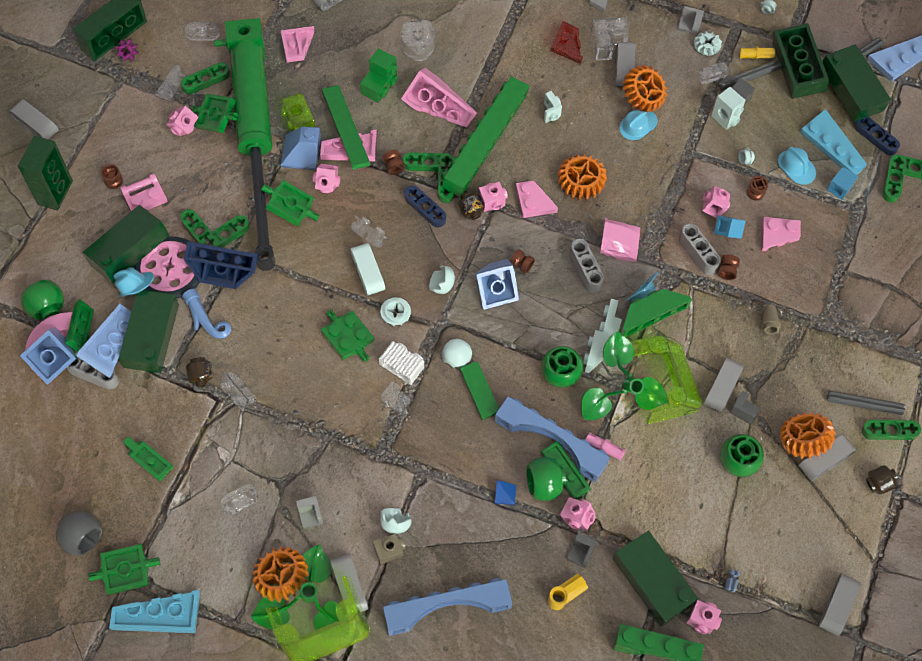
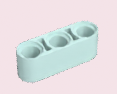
[350,243,385,296]

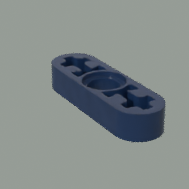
[854,117,900,156]
[404,186,446,227]

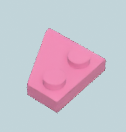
[281,26,314,63]
[516,181,558,218]
[762,217,801,251]

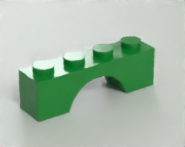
[613,624,704,661]

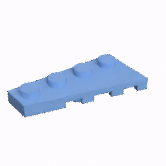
[867,35,922,82]
[76,304,132,378]

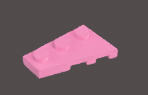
[320,129,377,161]

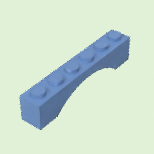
[495,397,610,483]
[383,578,512,636]

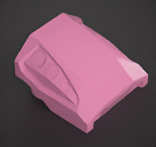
[600,218,640,262]

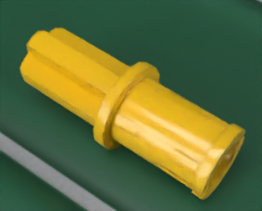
[740,46,775,60]

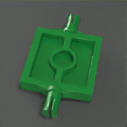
[191,94,238,133]
[261,180,320,227]
[321,309,375,362]
[88,544,161,595]

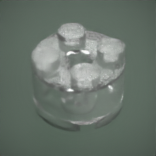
[401,20,435,61]

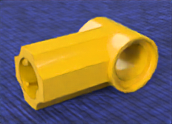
[547,574,588,610]

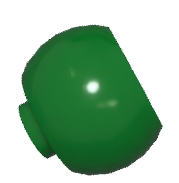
[21,280,64,320]
[541,346,583,388]
[720,434,764,477]
[526,457,566,501]

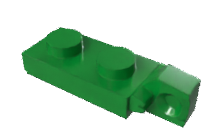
[123,436,174,482]

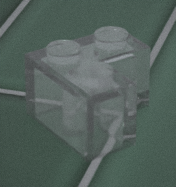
[590,17,629,61]

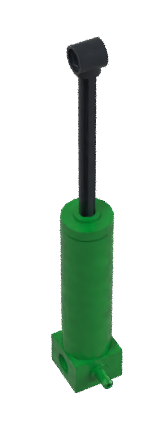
[214,18,275,271]

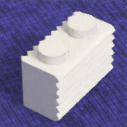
[379,341,424,385]

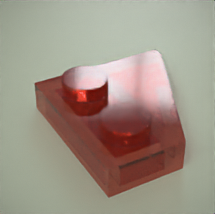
[550,21,583,64]

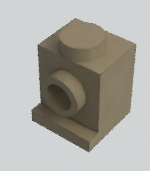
[373,533,406,565]

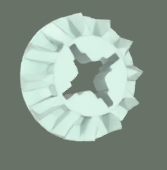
[694,31,722,55]
[381,297,411,327]

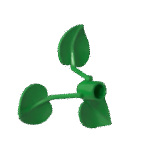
[581,332,669,420]
[251,545,349,637]

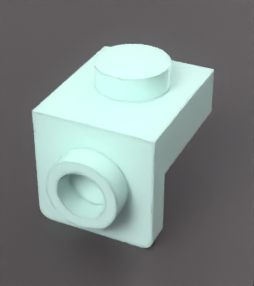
[544,91,562,123]

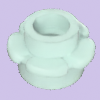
[760,0,776,14]
[738,148,755,165]

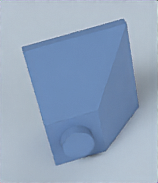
[280,127,321,170]
[476,259,519,310]
[20,327,77,385]

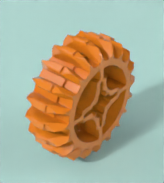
[622,65,668,113]
[558,153,607,200]
[780,411,835,459]
[252,546,309,602]

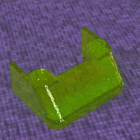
[631,336,702,424]
[266,576,370,661]

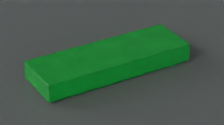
[65,299,94,352]
[460,361,499,420]
[540,441,591,499]

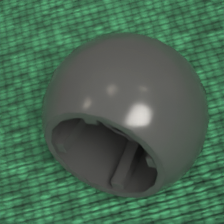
[56,510,102,556]

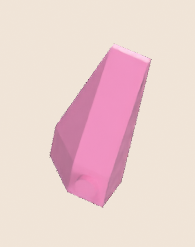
[401,68,477,127]

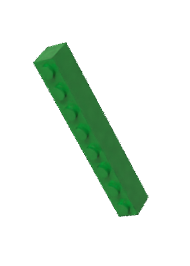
[442,76,530,197]

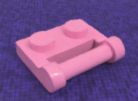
[120,173,168,211]

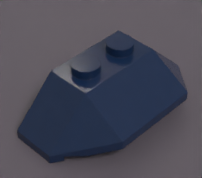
[184,241,259,289]

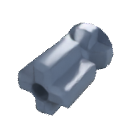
[724,570,740,592]

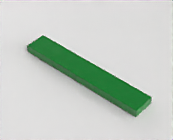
[322,85,370,170]

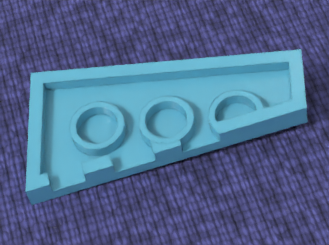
[800,109,867,175]
[109,590,200,633]

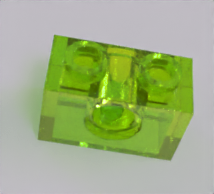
[280,92,316,131]

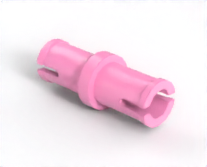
[586,432,626,461]

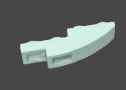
[583,299,622,373]

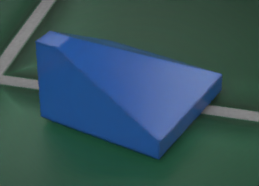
[495,480,516,505]

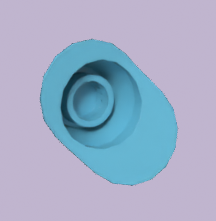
[619,110,658,140]
[778,147,816,185]
[113,267,154,297]
[625,271,658,302]

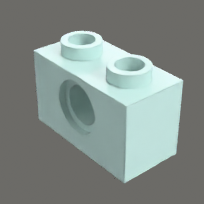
[711,87,745,130]

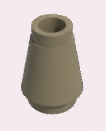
[762,305,781,334]

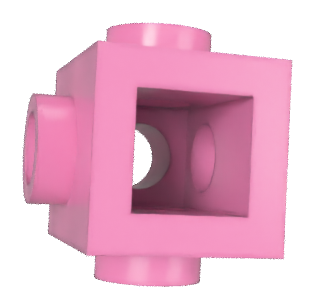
[166,106,199,136]
[313,164,340,193]
[478,182,508,212]
[702,185,730,218]
[560,497,596,531]
[687,600,722,634]

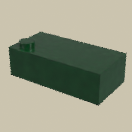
[73,0,147,62]
[772,23,829,99]
[822,44,891,122]
[18,135,73,211]
[82,205,169,284]
[118,290,179,373]
[612,530,699,627]

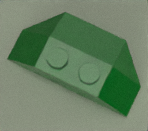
[622,289,692,338]

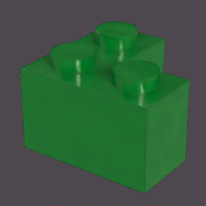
[360,48,398,103]

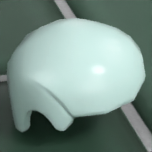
[429,266,455,294]
[441,339,472,368]
[380,508,412,534]

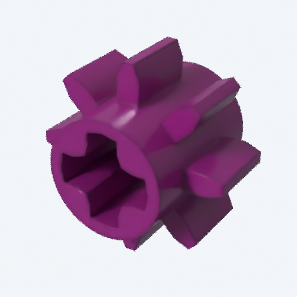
[116,39,139,61]

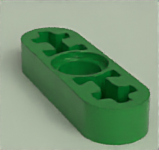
[181,62,230,94]
[862,420,921,440]

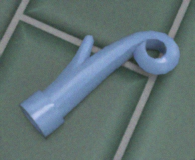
[182,289,231,339]

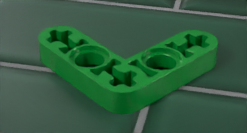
[403,152,454,203]
[882,154,922,203]
[180,209,250,248]

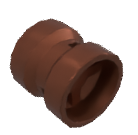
[382,150,405,175]
[101,164,123,189]
[747,176,769,201]
[510,249,535,274]
[718,255,740,280]

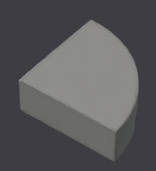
[590,0,607,12]

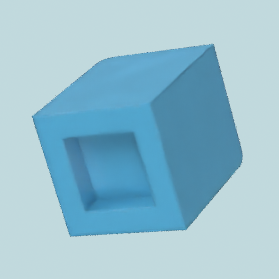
[827,167,858,200]
[714,215,746,239]

